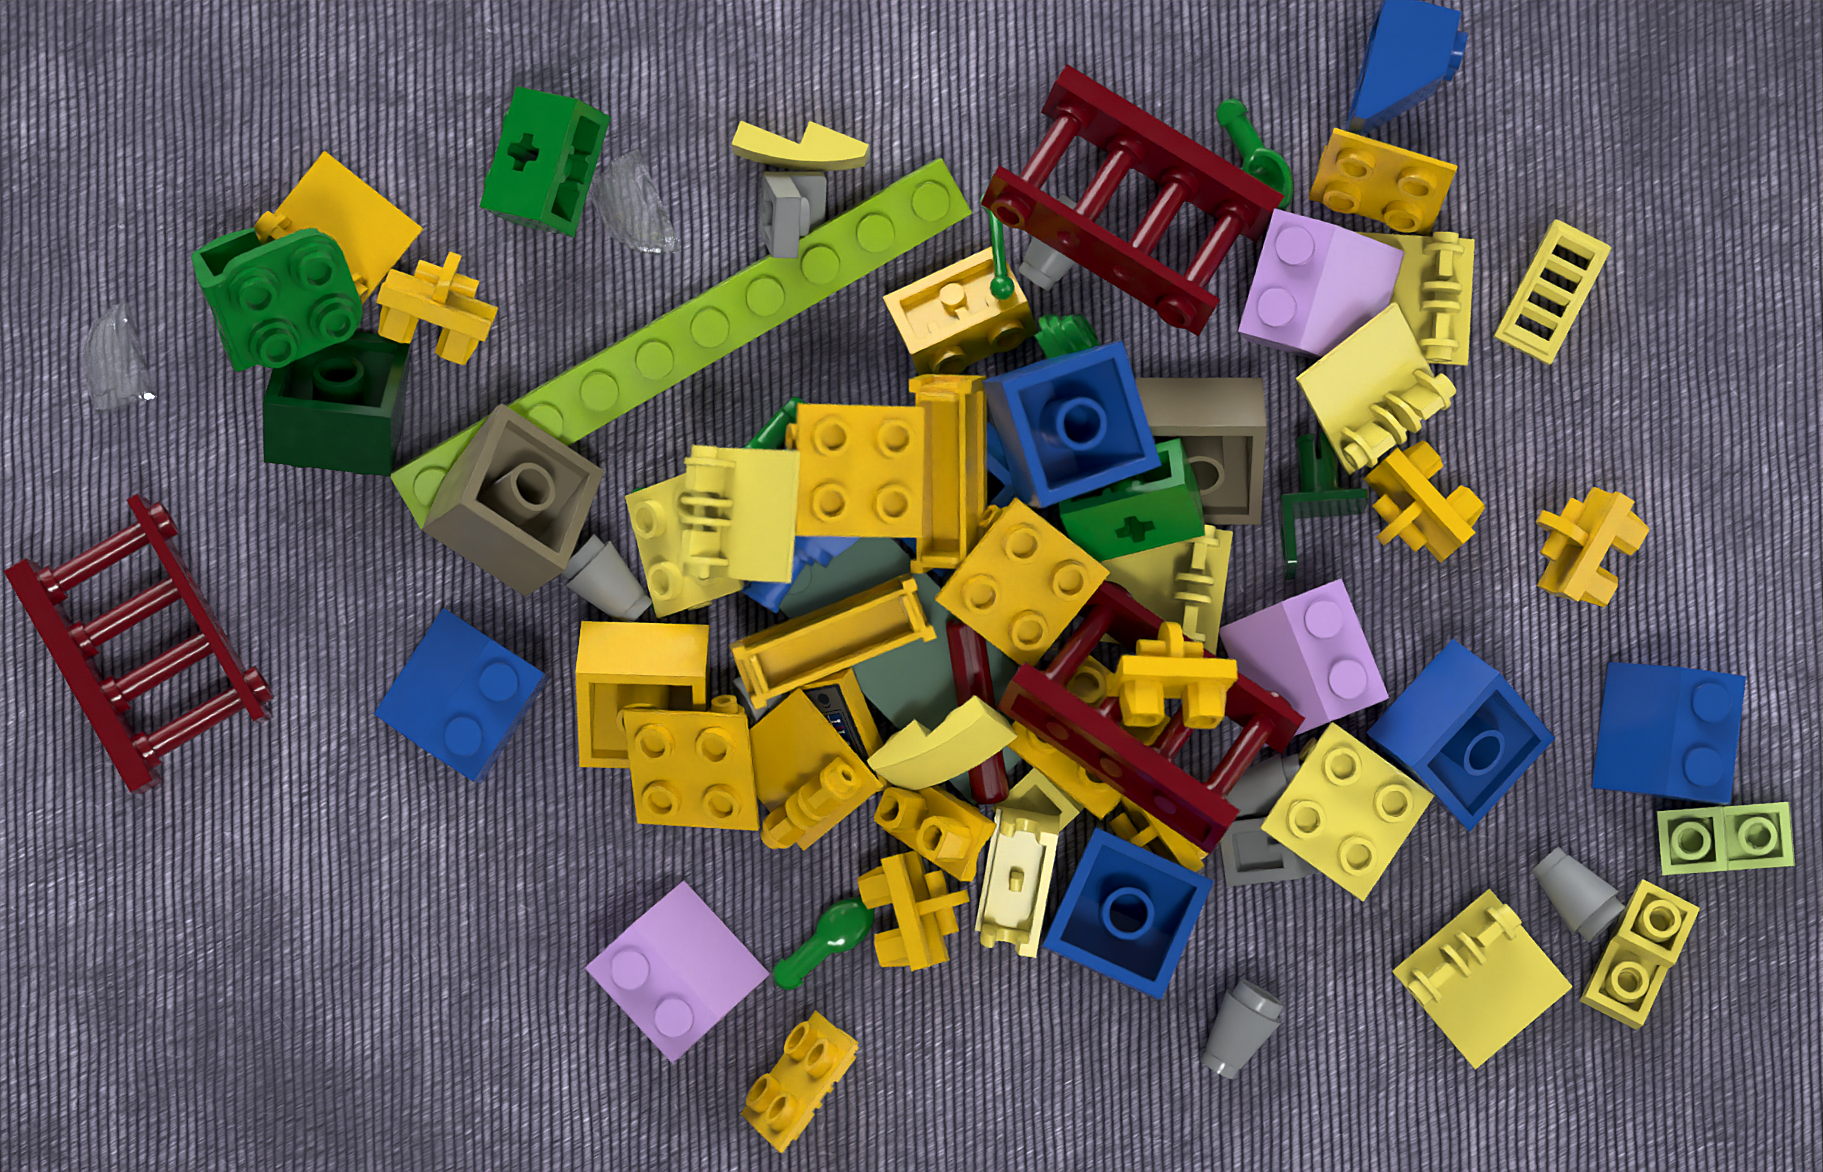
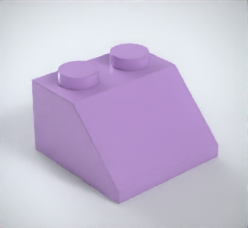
[1238,208,1405,361]
[1219,578,1389,748]
[585,880,770,1064]

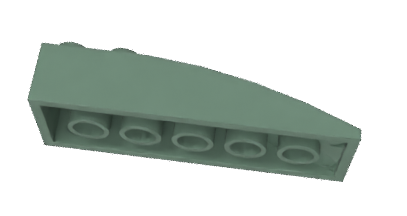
[779,446,1022,806]

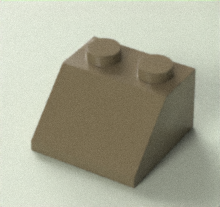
[1135,378,1267,525]
[422,403,604,597]

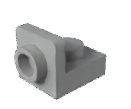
[759,172,827,258]
[1220,816,1320,887]

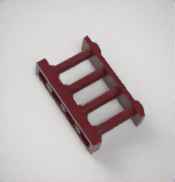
[980,64,1285,337]
[3,494,274,794]
[997,580,1305,855]

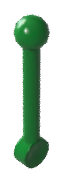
[980,193,1015,300]

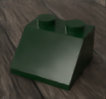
[262,332,412,477]

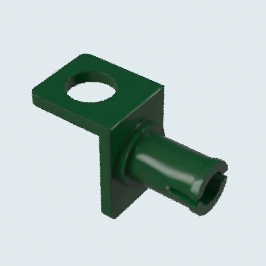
[1278,433,1368,580]

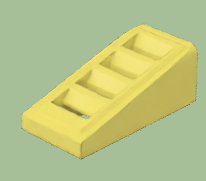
[1493,219,1612,366]

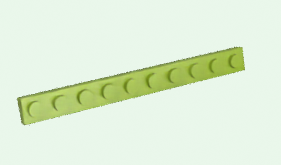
[390,157,973,530]

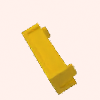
[909,374,987,574]
[728,573,937,710]

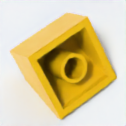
[575,621,710,769]

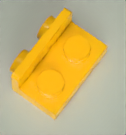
[883,246,1037,376]

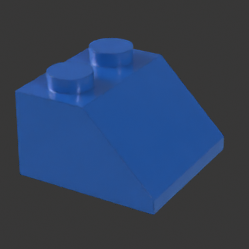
[1345,0,1468,136]
[981,341,1161,508]
[374,608,550,784]
[1367,639,1555,832]
[1591,662,1746,806]
[1040,828,1214,1000]

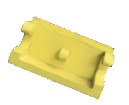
[975,806,1060,958]

